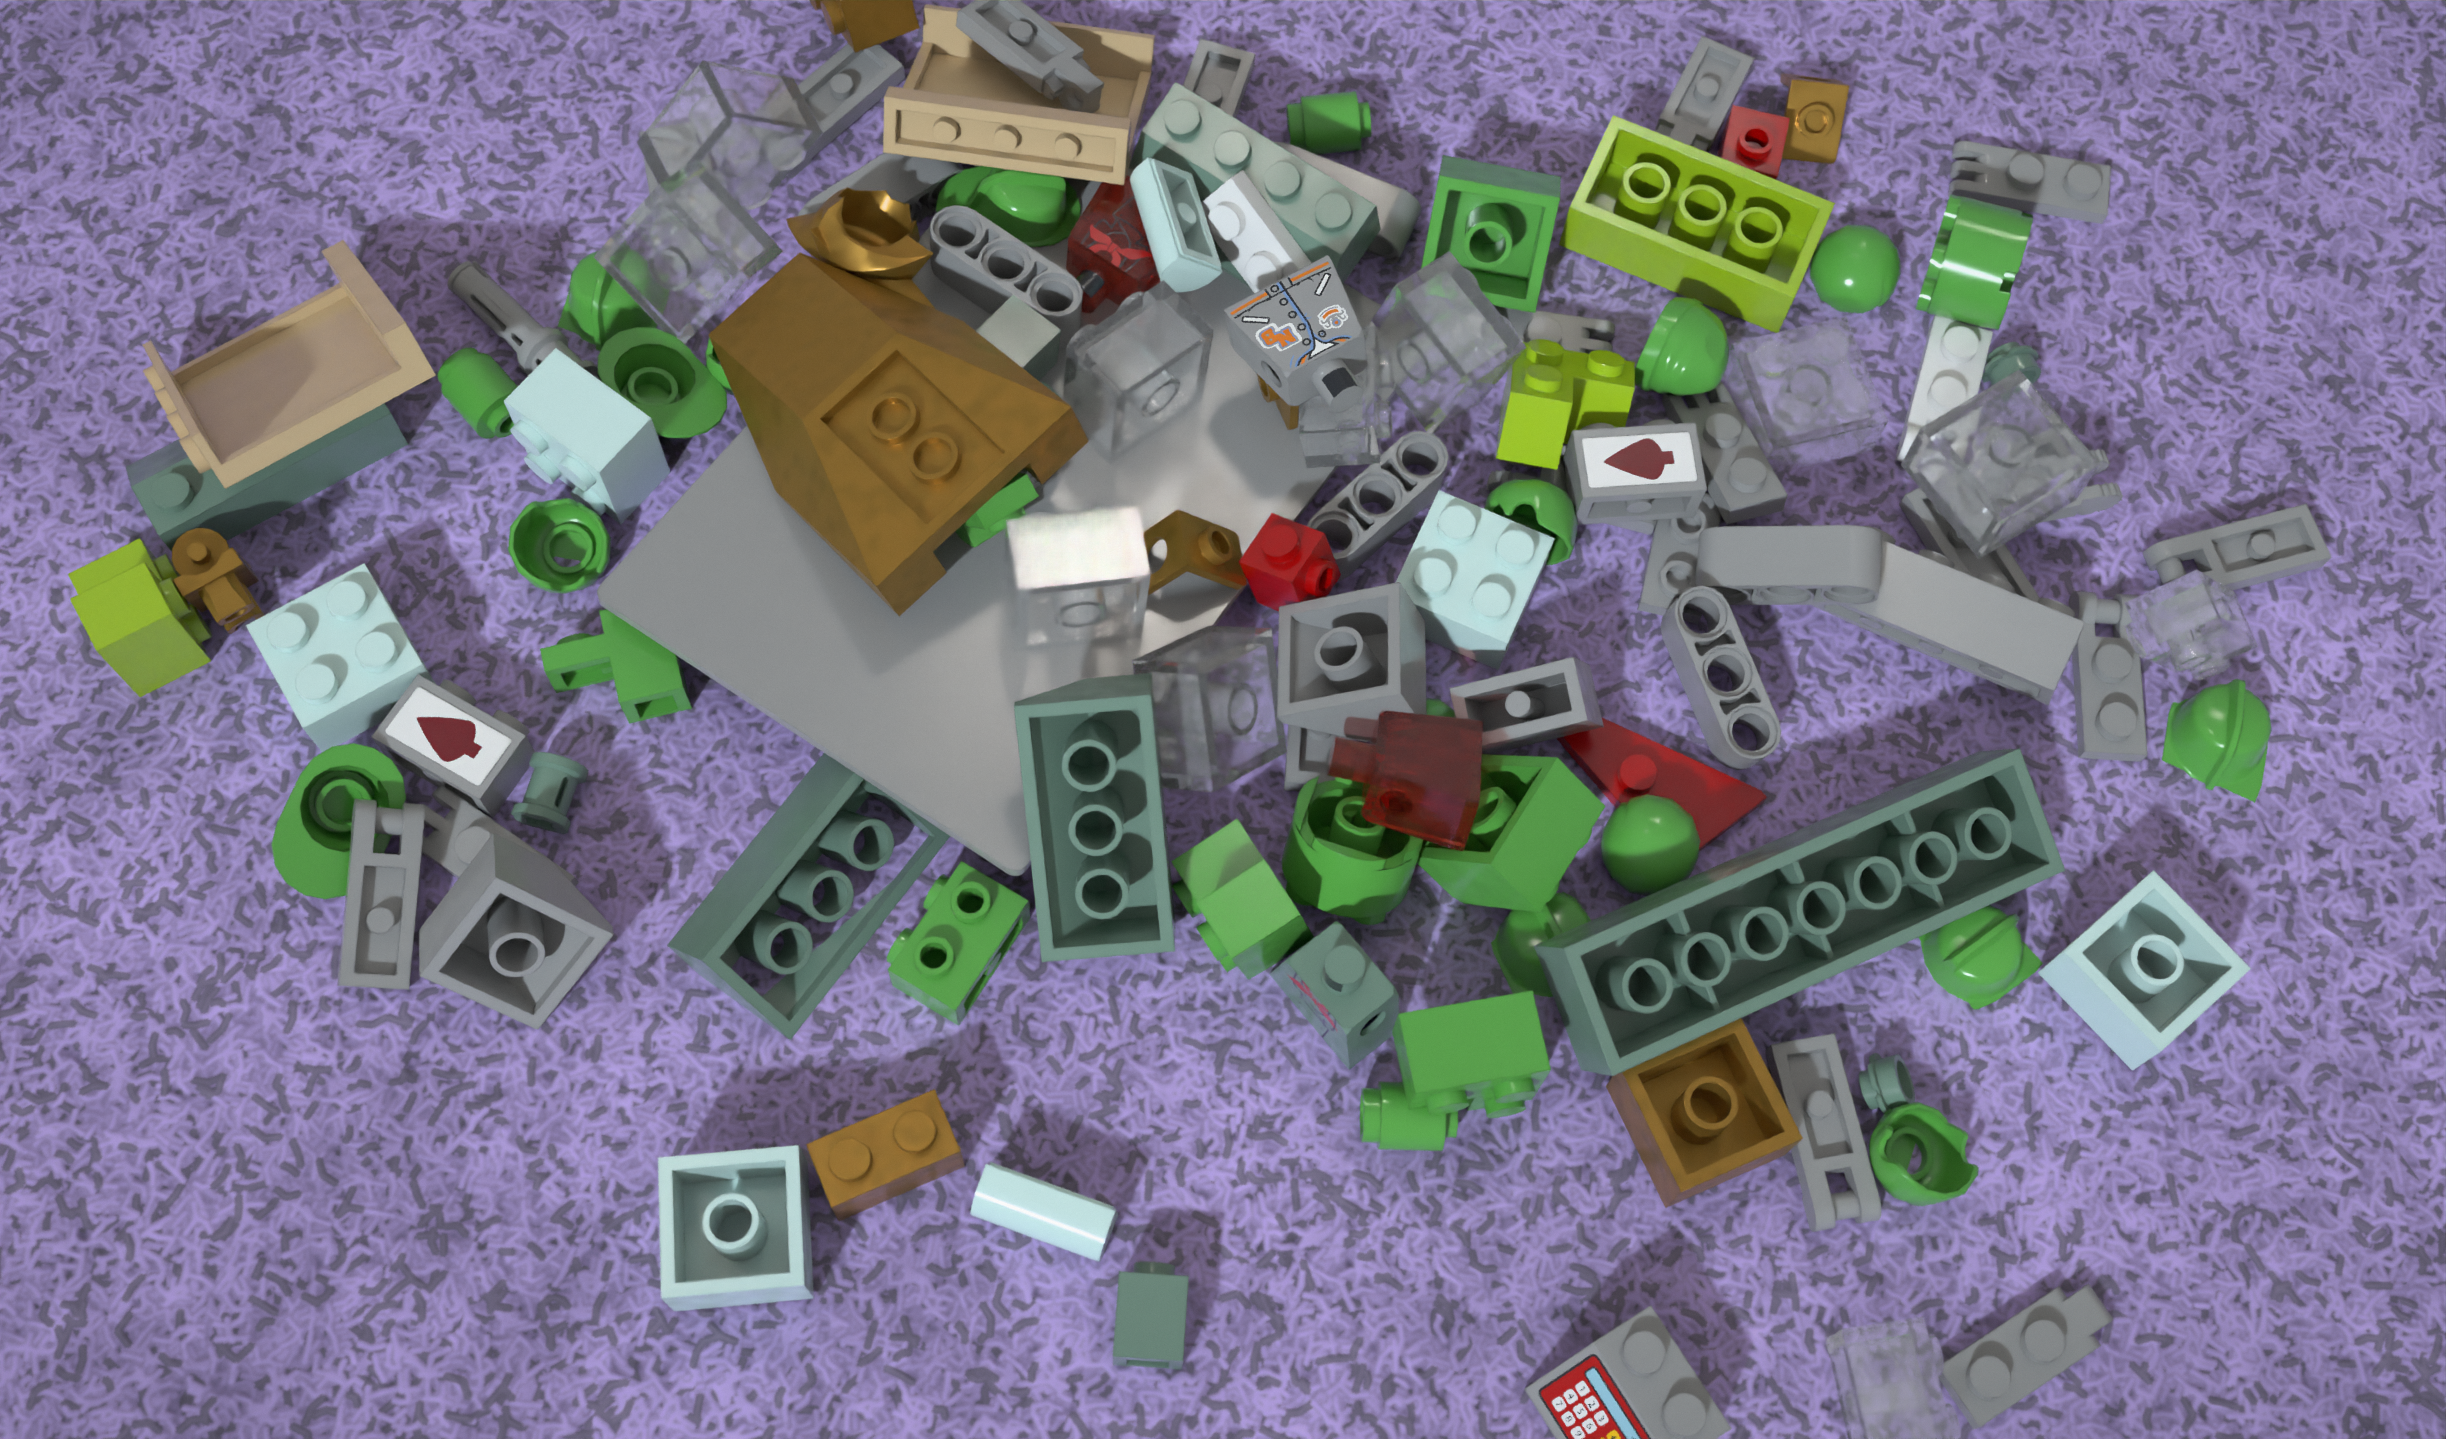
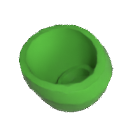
[1635,297,1729,397]

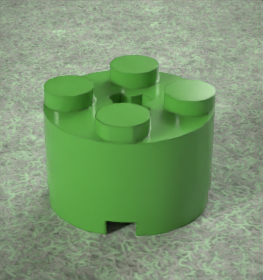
[1915,194,2033,330]
[1282,770,1427,925]

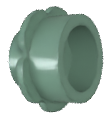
[1982,342,2041,396]
[1859,1053,1915,1113]

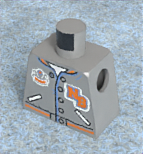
[1224,255,1368,413]

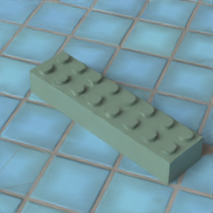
[1534,748,2065,1076]

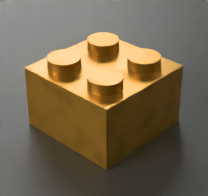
[1606,1018,1803,1208]

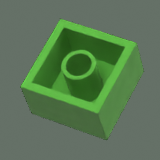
[1417,155,1561,313]
[1417,754,1605,913]

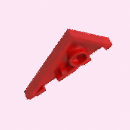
[1556,718,1767,852]

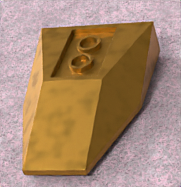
[708,252,1089,617]

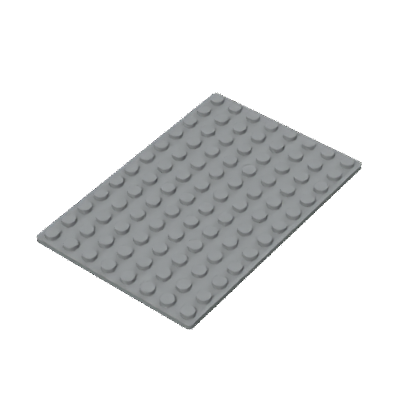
[597,158,1431,876]

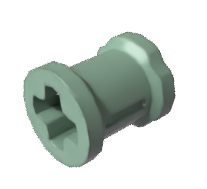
[511,752,589,834]

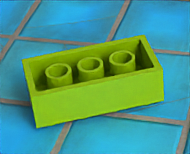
[1559,115,1835,334]

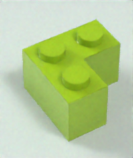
[1496,339,1635,470]
[68,538,212,697]

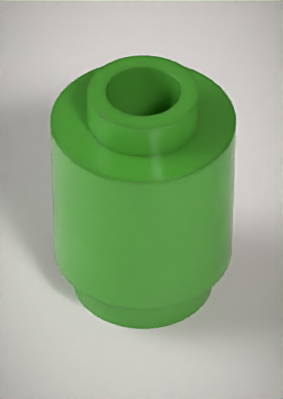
[1286,91,1372,155]
[438,348,518,438]
[1360,1082,1458,1151]

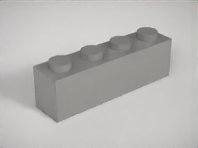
[1812,526,2085,705]

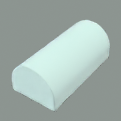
[1130,157,1223,292]
[971,1162,1118,1262]

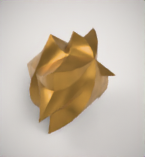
[786,187,936,309]

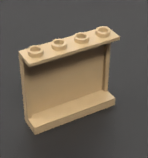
[883,4,1155,185]
[143,240,436,489]

